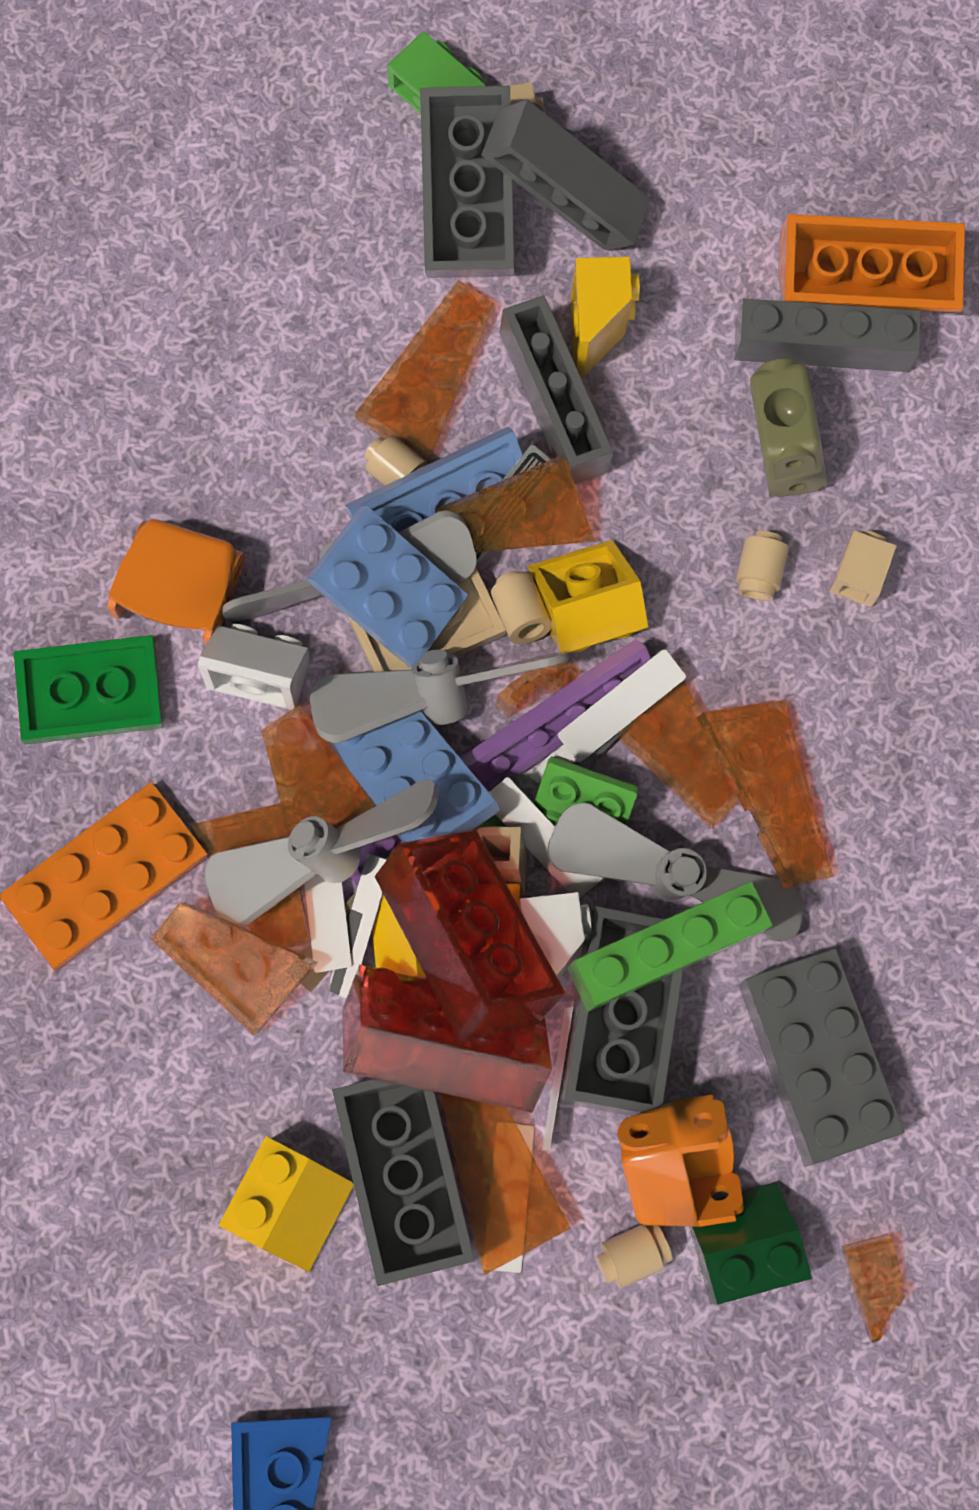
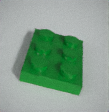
[13,635,163,745]

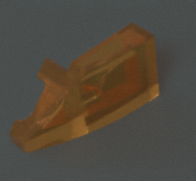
[496,662,581,718]
[841,1233,906,1343]

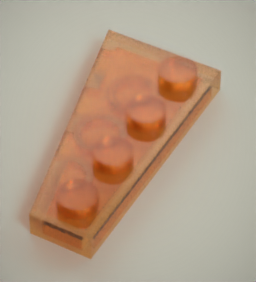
[355,280,494,465]
[697,700,834,888]
[437,1054,571,1275]

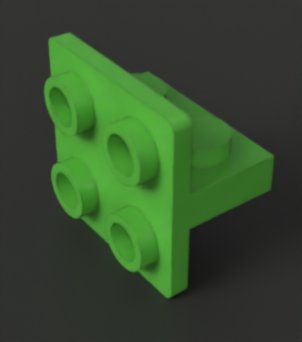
[534,756,639,826]

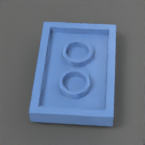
[305,506,468,667]

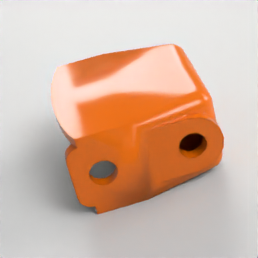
[107,519,245,646]
[617,1095,744,1227]

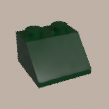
[689,1183,813,1305]

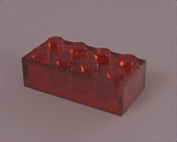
[374,830,566,1043]
[342,964,552,1113]

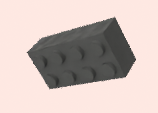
[420,85,514,278]
[558,907,683,1116]
[738,948,905,1167]
[332,1066,475,1286]

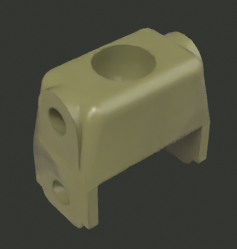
[750,359,827,497]

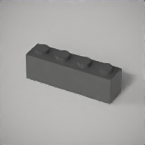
[481,99,651,251]
[499,295,613,487]
[734,298,921,372]

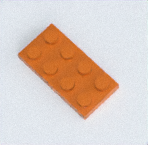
[0,782,209,971]

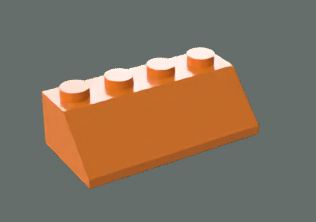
[778,214,965,312]

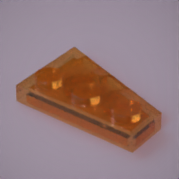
[436,456,595,552]
[617,680,745,829]
[261,705,375,835]
[191,803,311,953]
[150,901,318,1035]

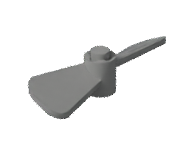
[222,510,476,622]
[310,650,569,743]
[205,780,440,927]
[547,803,803,942]

